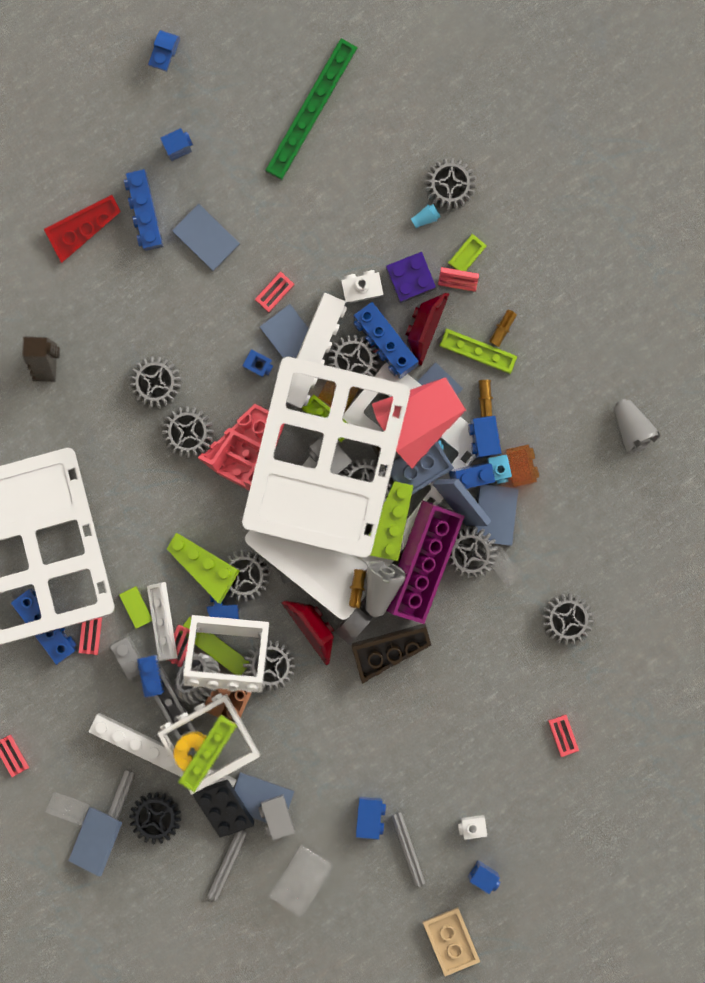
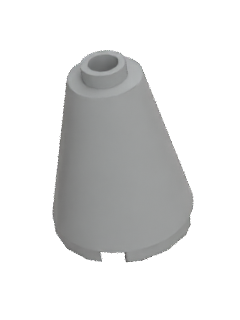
[614,399,661,454]
[366,561,405,617]

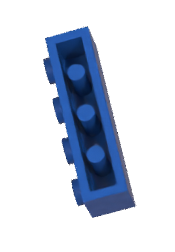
[124,169,164,251]
[353,302,419,379]
[11,589,77,665]

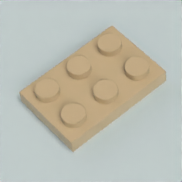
[423,907,480,976]

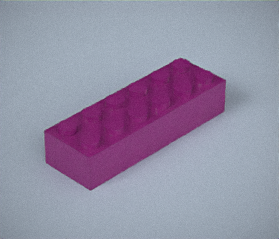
[386,500,465,624]

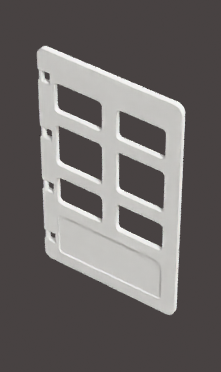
[245,362,476,620]

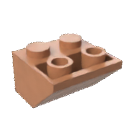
[203,689,251,724]

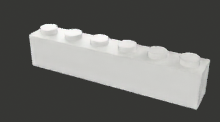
[286,293,347,409]

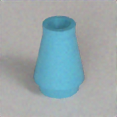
[411,204,441,228]

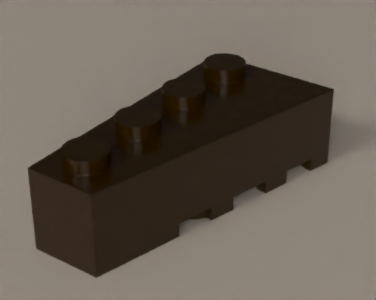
[23,337,60,382]
[351,624,431,684]

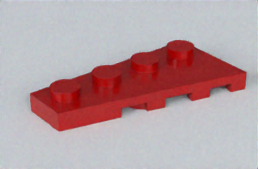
[44,195,121,263]

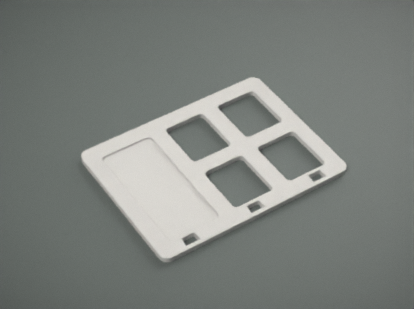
[242,357,410,557]
[0,448,115,645]

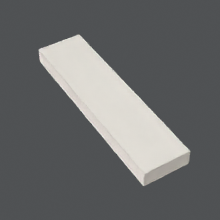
[147,582,178,662]

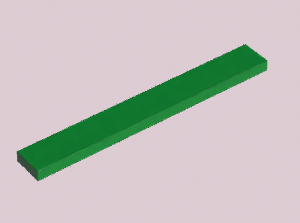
[265,38,358,180]

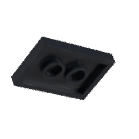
[193,779,255,838]

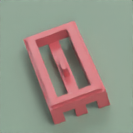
[438,267,479,292]
[255,271,295,313]
[79,617,103,655]
[167,625,190,667]
[548,714,579,757]
[0,734,30,777]

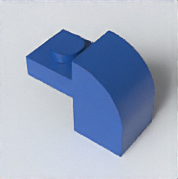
[148,30,180,72]
[207,595,239,619]

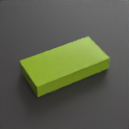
[448,234,487,271]
[119,586,152,629]

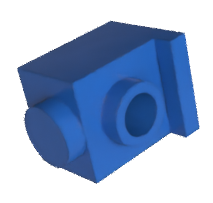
[242,349,273,377]

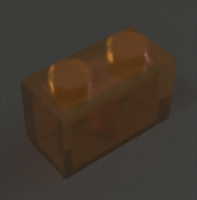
[505,444,539,487]

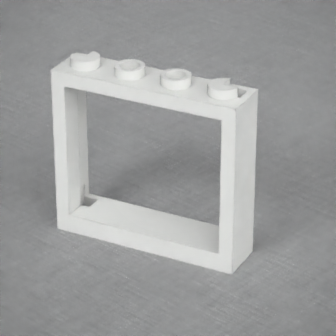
[184,615,269,693]
[157,693,260,795]

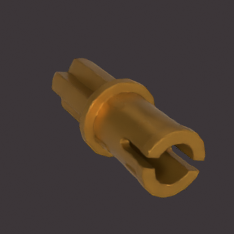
[489,309,517,347]
[478,380,493,418]
[349,569,367,609]

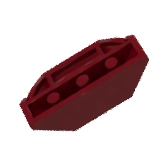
[405,293,449,366]
[281,600,335,665]

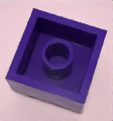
[386,252,436,303]

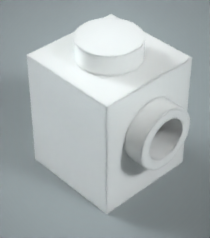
[458,815,487,840]

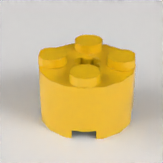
[174,732,207,771]

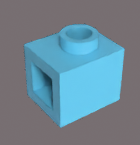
[487,454,512,484]

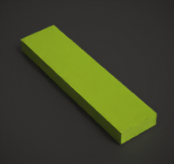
[439,328,517,374]
[180,616,249,676]
[178,715,237,793]

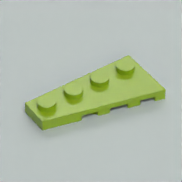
[368,481,413,561]
[167,533,240,604]

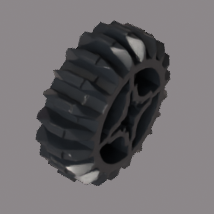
[129,792,182,844]

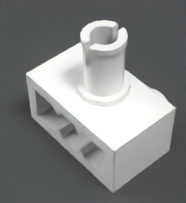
[341,270,383,304]

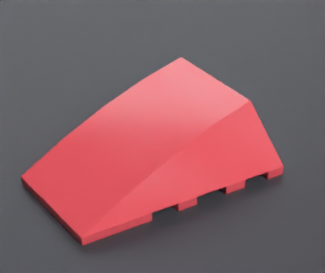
[372,377,466,469]
[197,404,285,491]

